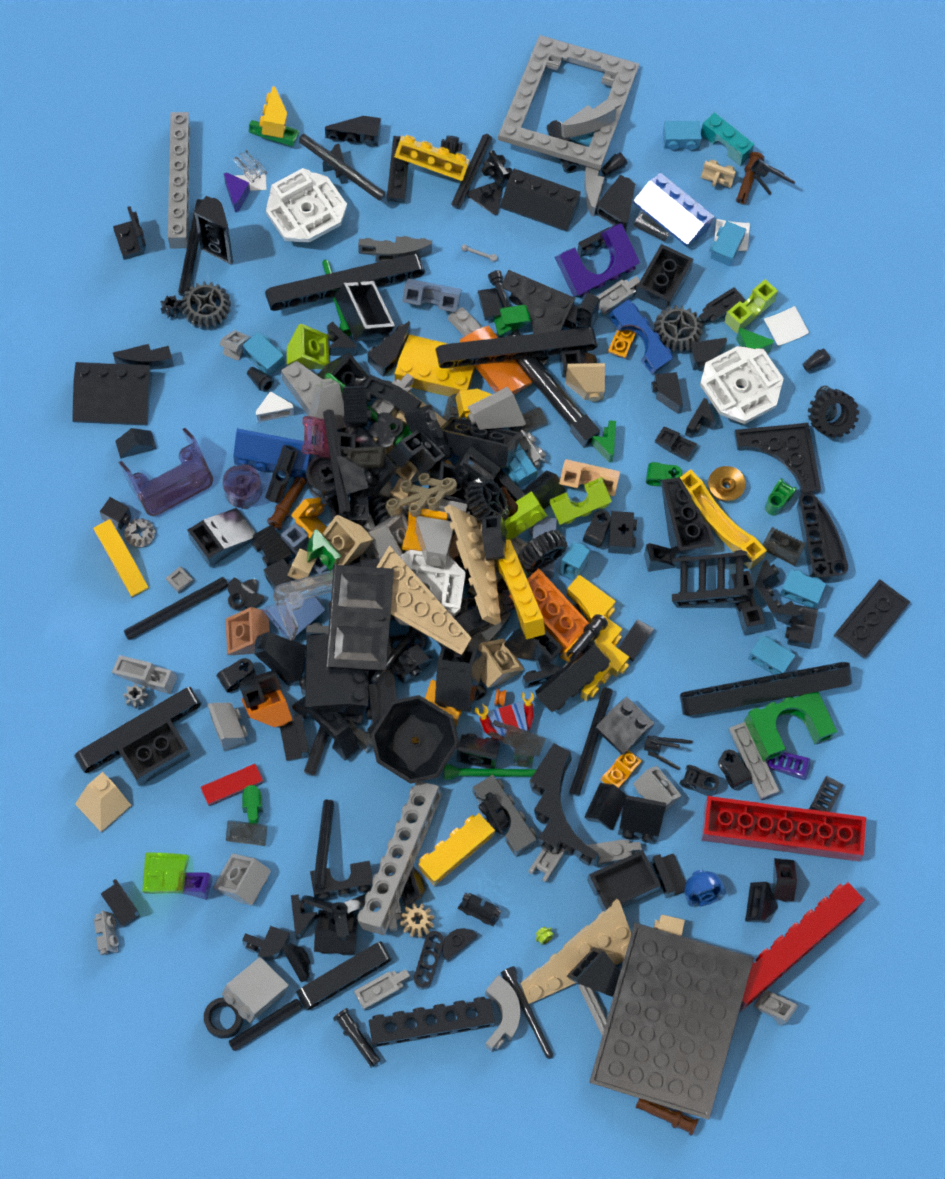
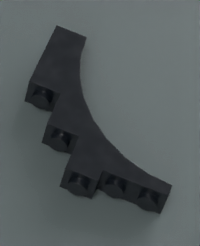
[529,743,600,867]

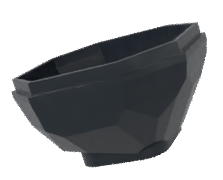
[370,695,459,784]

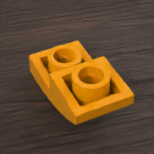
[608,330,636,358]
[601,751,642,788]

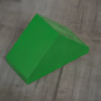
[736,328,774,353]

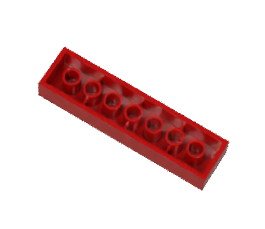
[701,796,866,861]
[740,882,865,1012]

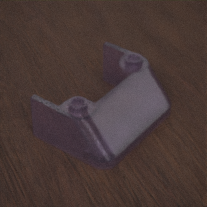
[118,428,213,516]

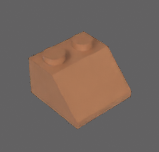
[226,607,270,655]

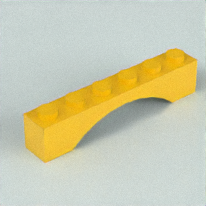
[680,469,767,570]
[494,539,545,639]

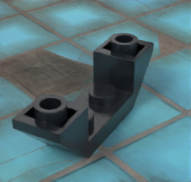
[360,375,422,415]
[755,560,805,625]
[292,696,360,761]

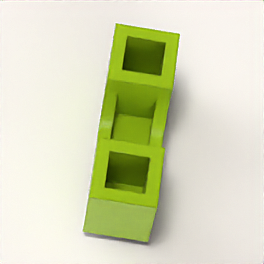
[724,279,778,334]
[550,477,612,525]
[504,491,547,540]

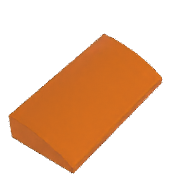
[460,326,532,395]
[509,569,589,653]

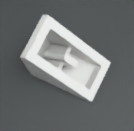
[256,392,294,423]

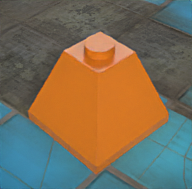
[241,690,292,727]

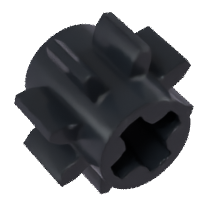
[440,135,463,155]
[160,295,183,318]

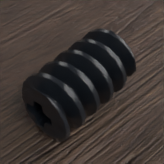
[369,495,392,526]

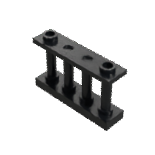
[672,550,752,608]

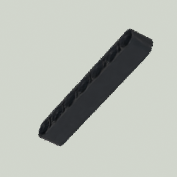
[74,687,202,773]

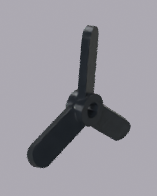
[302,894,366,940]

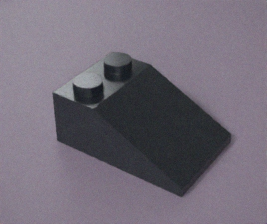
[618,795,666,843]

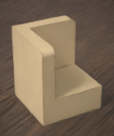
[287,549,317,584]

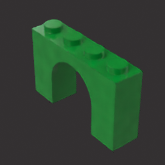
[744,692,837,762]

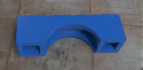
[608,299,673,375]

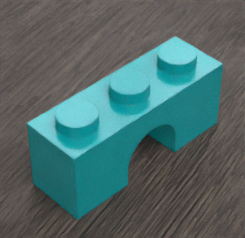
[701,112,754,166]

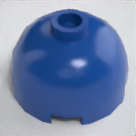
[684,870,726,907]

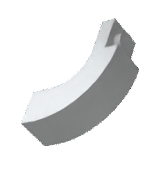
[485,975,520,1052]

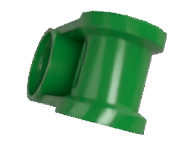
[645,462,682,486]
[765,478,797,515]

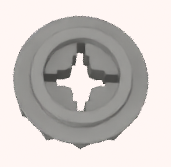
[124,518,155,547]

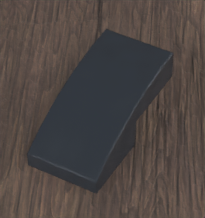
[478,288,501,321]
[655,426,698,462]
[618,619,654,662]

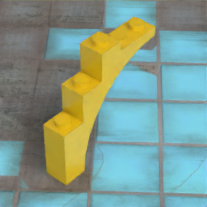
[566,575,629,701]

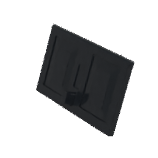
[325,564,394,671]

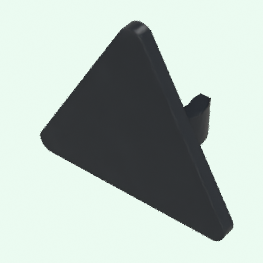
[467,182,502,216]

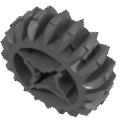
[181,281,231,329]
[653,305,703,353]

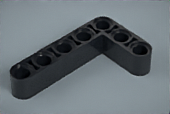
[509,293,600,329]

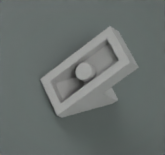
[220,330,251,360]
[755,990,798,1026]

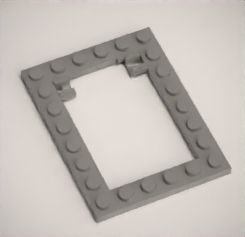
[498,35,639,170]

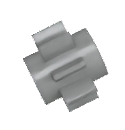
[123,683,148,709]

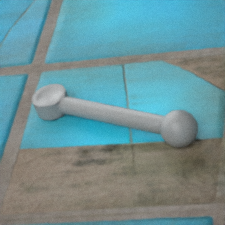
[461,244,497,262]

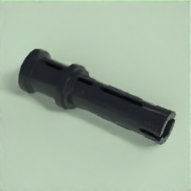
[566,614,608,661]
[333,1008,381,1068]

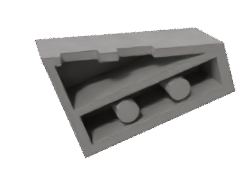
[281,361,343,417]

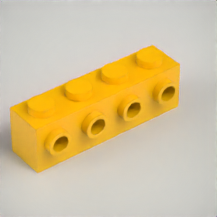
[394,135,469,181]
[418,813,495,886]

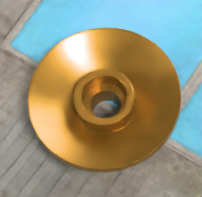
[708,466,746,501]

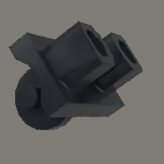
[482,150,513,187]

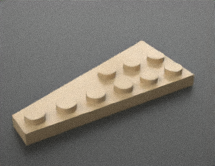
[444,504,501,625]
[376,545,472,655]
[520,899,631,1004]

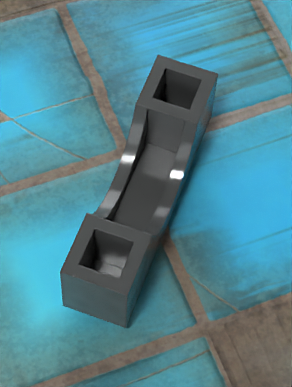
[472,775,537,857]

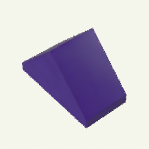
[223,172,250,212]
[177,872,213,900]

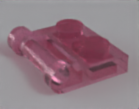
[302,416,330,458]

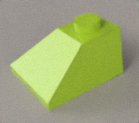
[286,324,329,369]

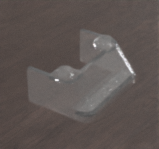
[273,570,333,641]

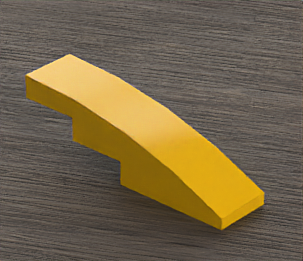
[93,519,149,597]

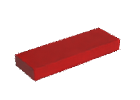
[200,764,263,806]

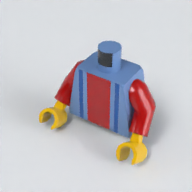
[474,691,534,751]

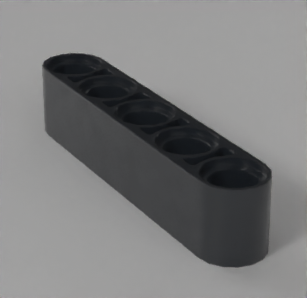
[296,941,392,1011]

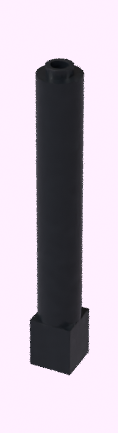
[507,334,600,448]

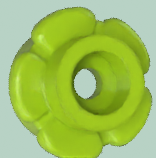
[536,927,554,945]

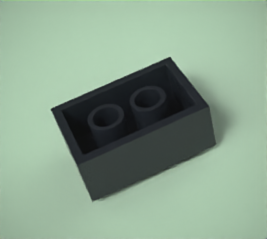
[635,244,694,311]
[117,717,190,786]

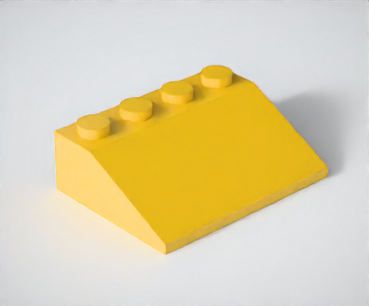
[395,334,476,398]

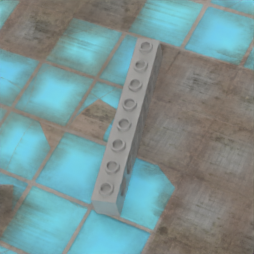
[168,112,190,249]
[358,782,442,936]

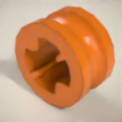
[494,689,507,707]

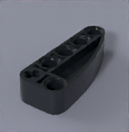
[797,492,848,583]

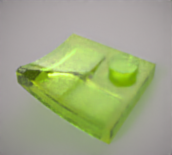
[142,852,189,894]

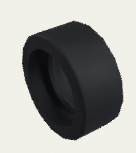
[204,997,243,1039]

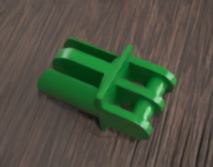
[242,785,263,826]

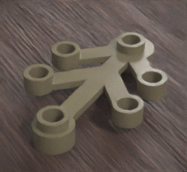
[386,473,457,517]

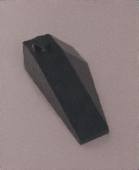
[661,477,715,558]

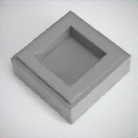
[166,566,193,594]

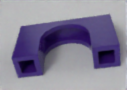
[554,223,640,297]

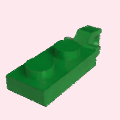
[248,120,299,146]

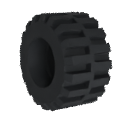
[808,388,859,438]

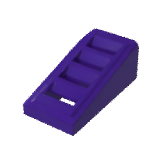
[767,752,811,780]

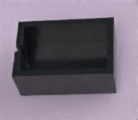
[334,281,395,341]
[587,850,661,912]

